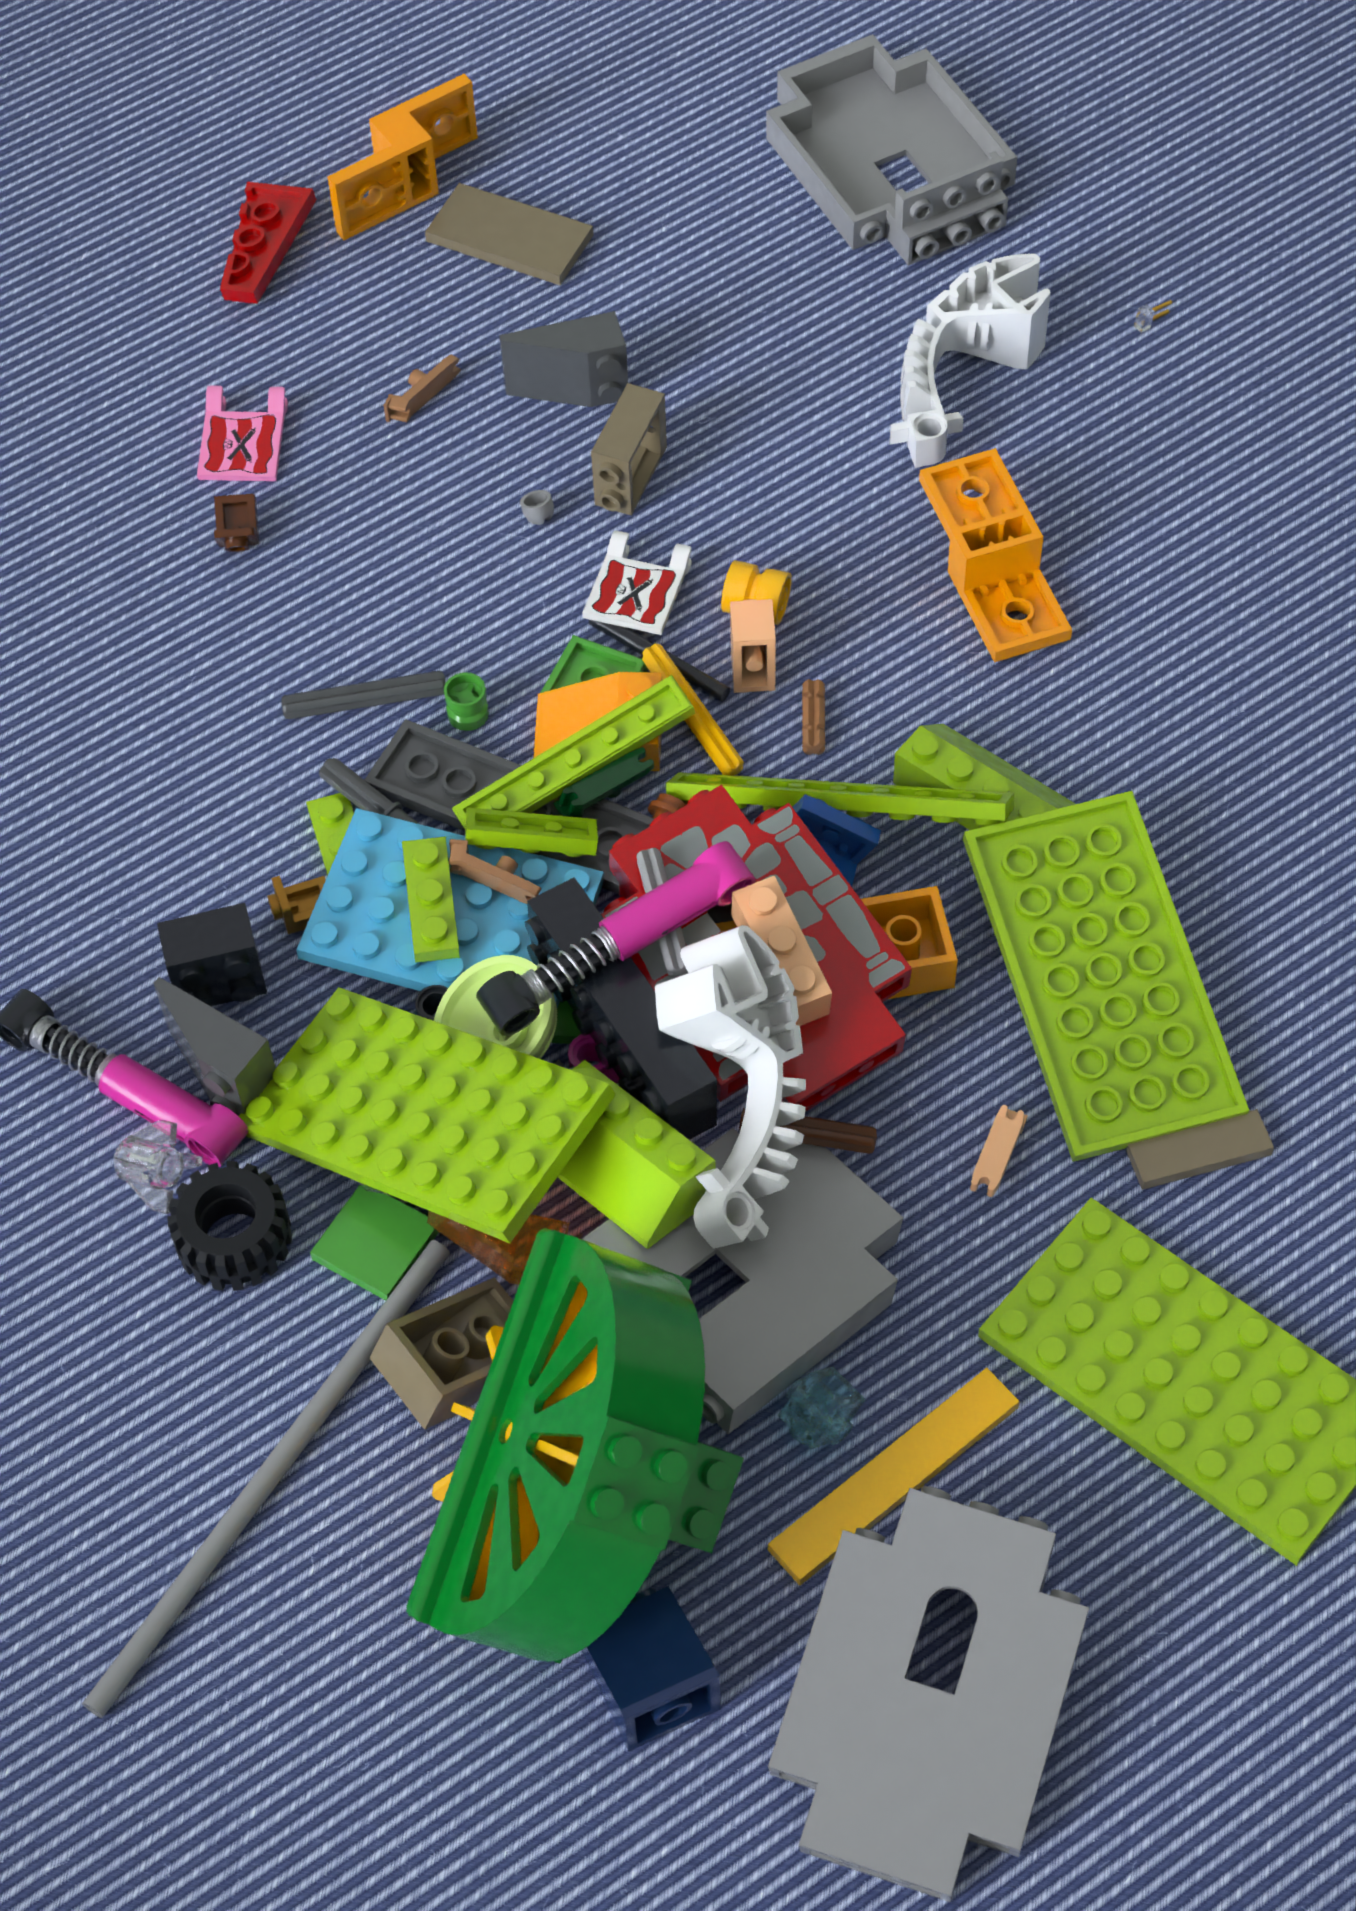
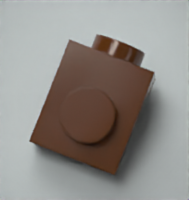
[214,493,259,552]

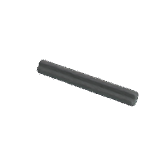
[281,670,446,720]

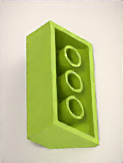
[893,724,1075,830]
[558,1060,716,1249]

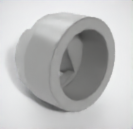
[520,490,554,525]

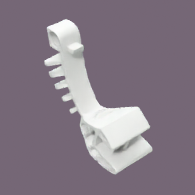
[890,254,1050,468]
[655,925,806,1249]

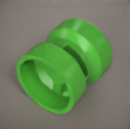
[444,672,489,731]

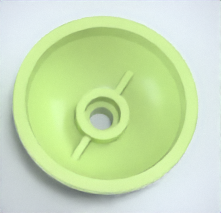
[434,955,557,1059]

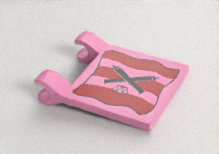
[197,385,288,481]

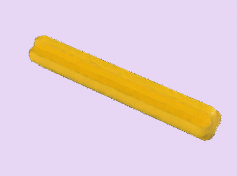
[642,643,744,776]

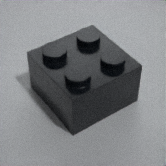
[157,903,267,1007]

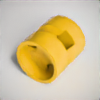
[721,560,792,625]

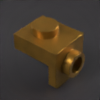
[267,875,326,934]

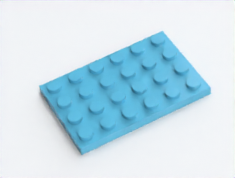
[296,808,604,1007]

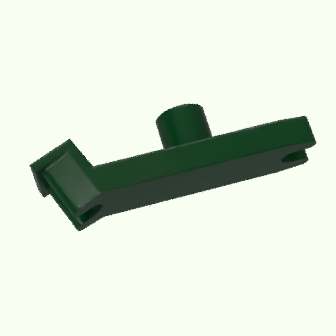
[554,747,654,818]

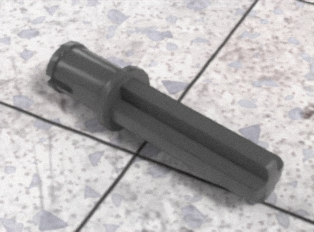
[319,758,420,824]

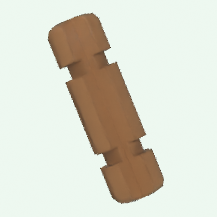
[802,679,825,755]

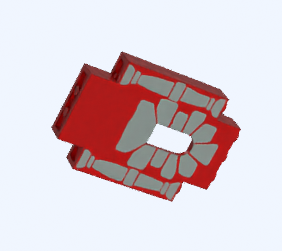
[601,784,912,1112]

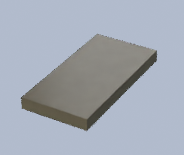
[425,183,593,285]

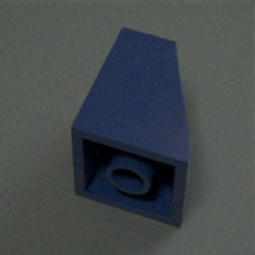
[581,1586,721,1752]

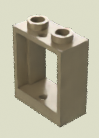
[591,383,667,516]

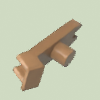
[384,354,461,422]
[449,839,541,904]

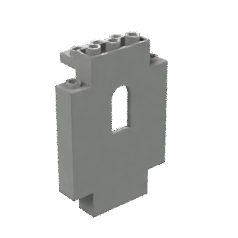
[766,34,1017,266]
[582,1128,903,1434]
[768,1486,1089,1902]

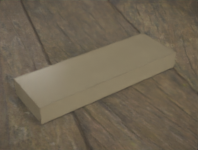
[1126,1109,1274,1190]

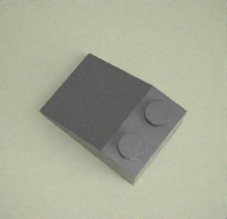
[499,311,628,407]
[153,977,276,1116]

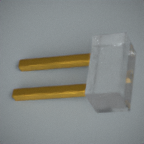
[1133,300,1172,333]

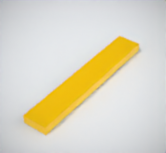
[768,1367,1020,1586]

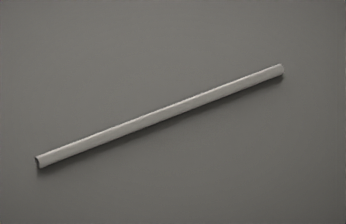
[82,1240,450,1718]

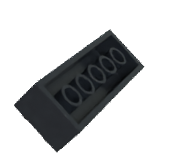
[525,877,717,1140]

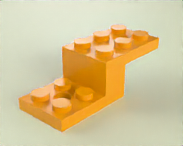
[327,74,478,241]
[919,448,1072,663]

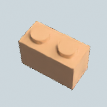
[730,599,776,693]

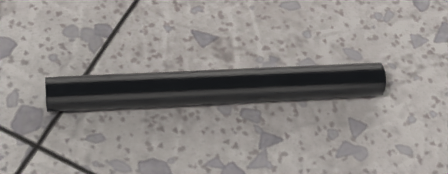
[589,620,730,702]

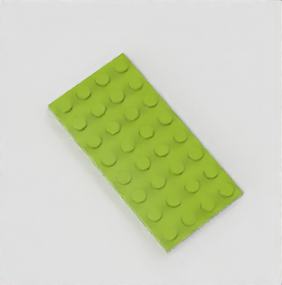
[963,791,1250,1162]
[239,987,616,1243]
[978,1197,1356,1566]

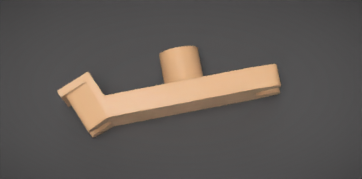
[970,1105,1028,1197]

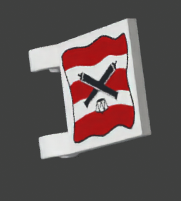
[582,531,691,635]

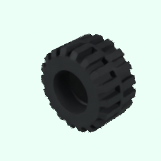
[167,1161,292,1291]

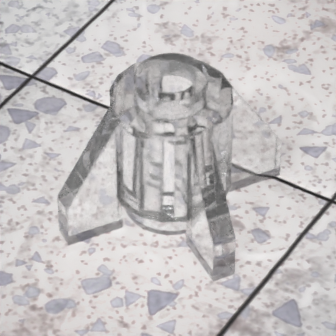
[114,1120,202,1214]

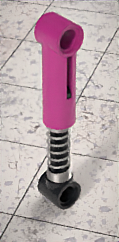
[476,841,756,1036]
[0,989,248,1167]

